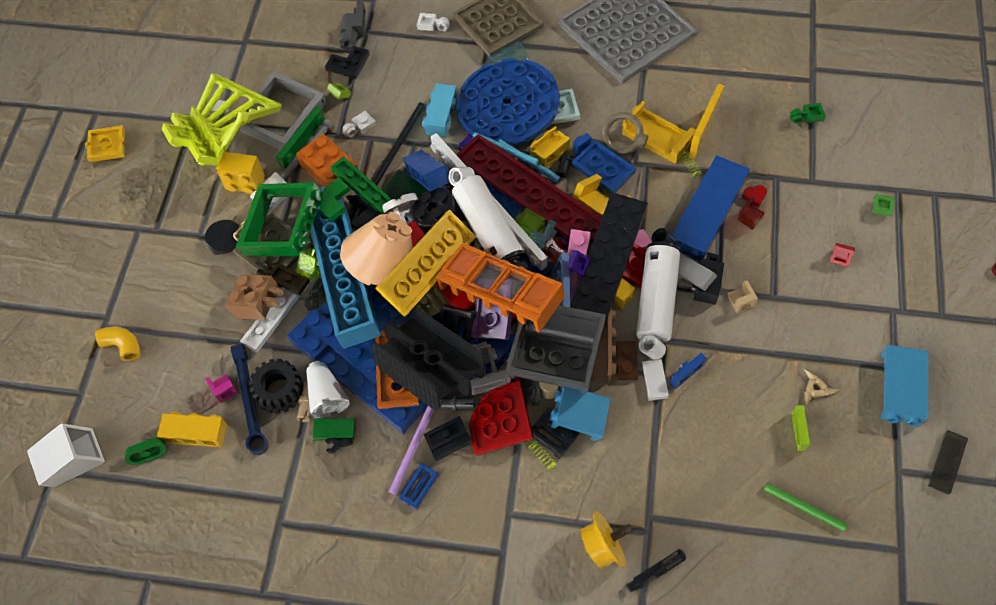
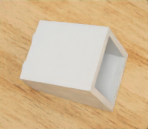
[27,423,105,487]

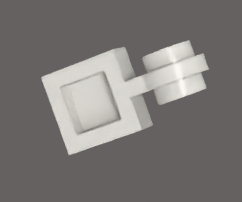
[417,13,450,31]
[342,111,376,138]

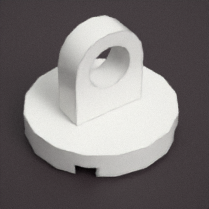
[382,193,419,224]

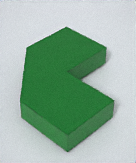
[319,178,351,222]

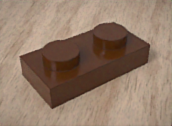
[616,341,638,380]

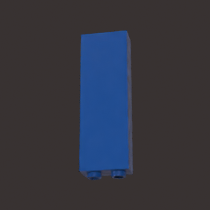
[672,155,750,261]

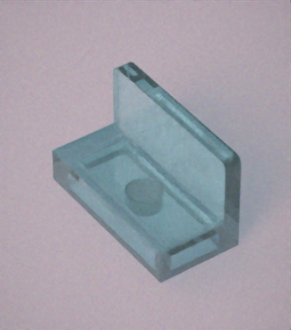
[487,41,529,63]

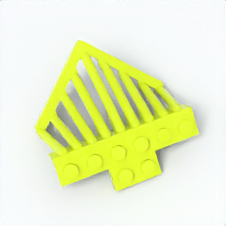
[162,73,282,166]

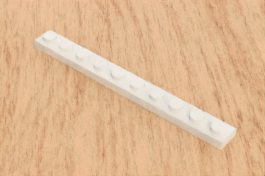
[430,133,547,270]

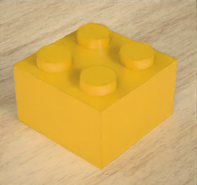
[216,152,265,194]

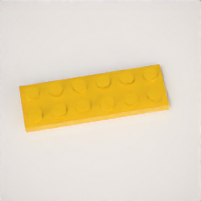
[375,209,476,316]

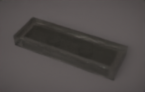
[928,430,968,495]

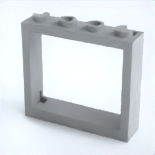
[234,72,327,150]

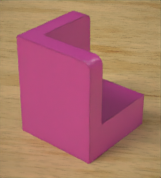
[205,374,238,403]

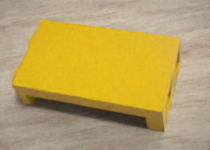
[622,101,696,164]

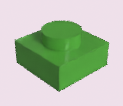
[872,194,895,217]

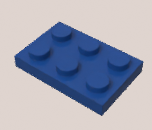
[572,140,636,193]

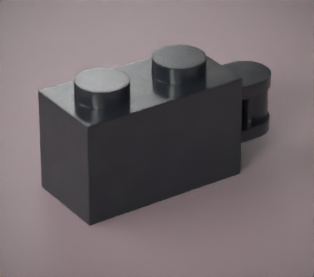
[691,252,725,305]

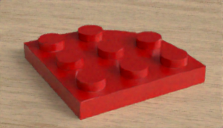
[470,380,534,456]

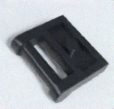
[439,304,477,344]
[532,407,581,459]

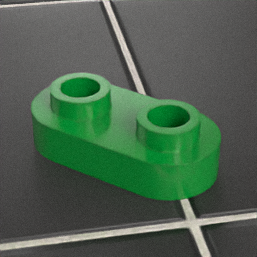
[125,438,166,465]

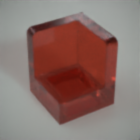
[737,196,765,230]
[541,237,569,265]

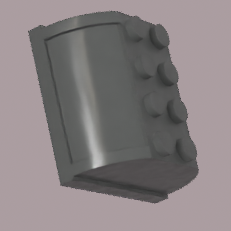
[506,305,606,394]

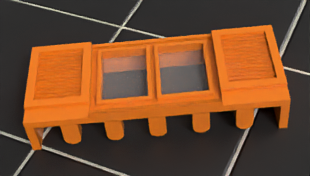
[436,243,565,333]

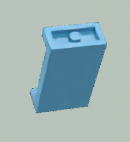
[880,345,928,426]

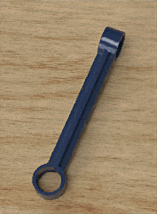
[231,343,269,455]

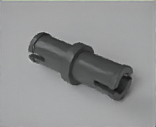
[439,395,475,411]

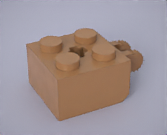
[225,275,284,320]

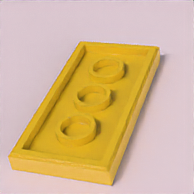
[689,84,725,160]

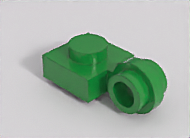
[789,103,826,123]

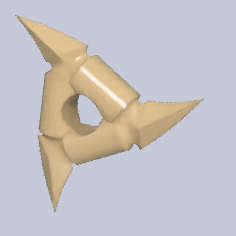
[804,369,840,406]

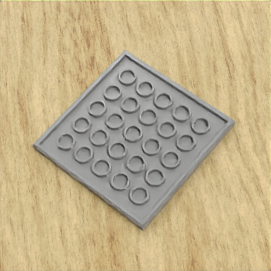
[558,0,698,84]

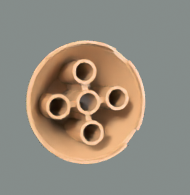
[340,212,413,286]

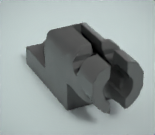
[339,0,366,50]

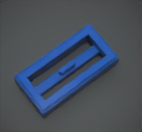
[399,463,439,510]

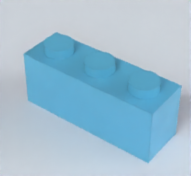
[422,83,457,138]

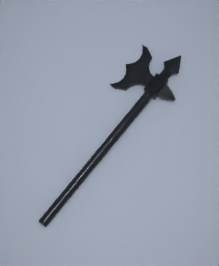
[346,102,425,226]

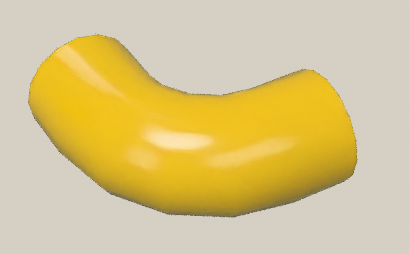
[95,326,141,361]

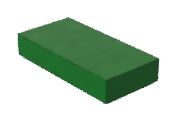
[313,418,355,440]

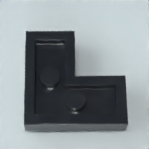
[325,46,370,79]

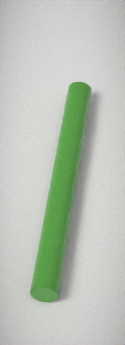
[764,483,848,532]

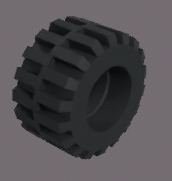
[249,359,304,414]

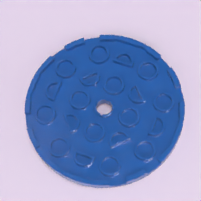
[456,58,560,146]

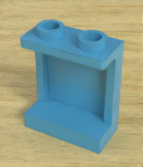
[550,387,611,442]

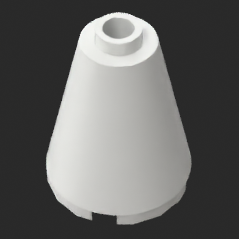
[306,361,350,419]

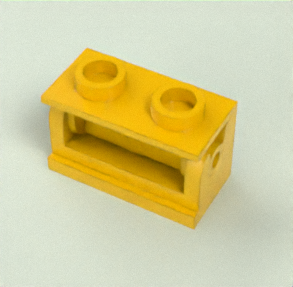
[530,126,570,168]

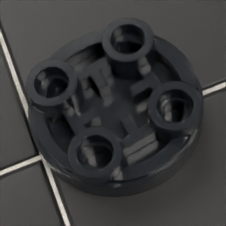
[205,219,240,255]

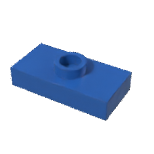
[670,353,707,389]

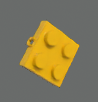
[85,125,126,162]

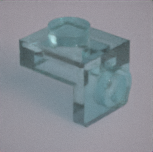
[529,220,557,250]

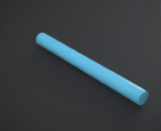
[472,132,539,166]
[498,139,560,183]

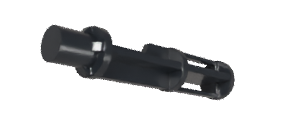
[626,549,686,592]

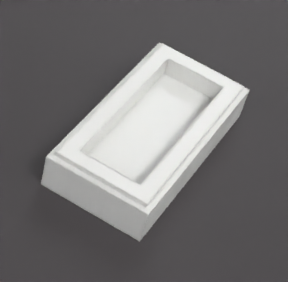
[641,359,669,401]

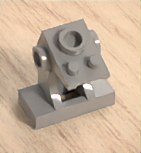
[470,342,511,395]

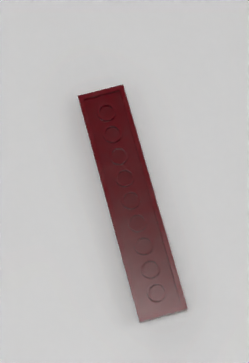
[457,134,602,254]

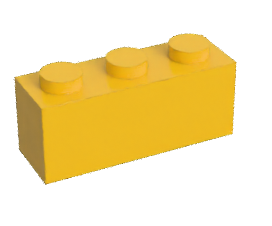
[157,412,227,447]

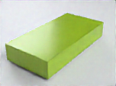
[791,405,810,451]

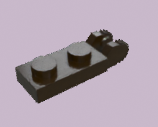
[257,259,310,296]

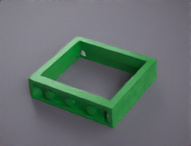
[236,182,323,256]

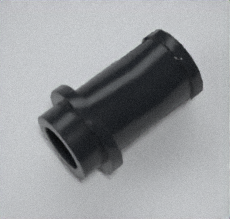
[556,154,573,178]

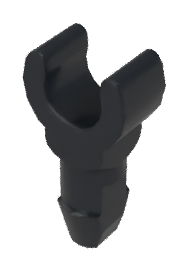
[325,438,353,454]

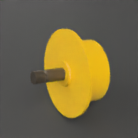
[580,511,633,569]

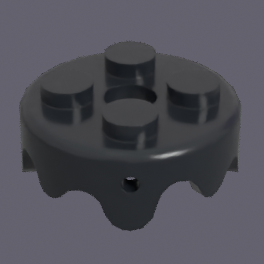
[412,188,459,232]

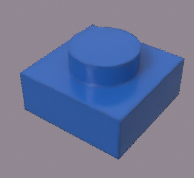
[573,133,592,156]

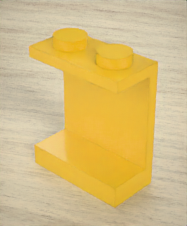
[572,174,631,217]

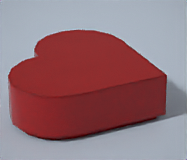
[742,185,767,207]

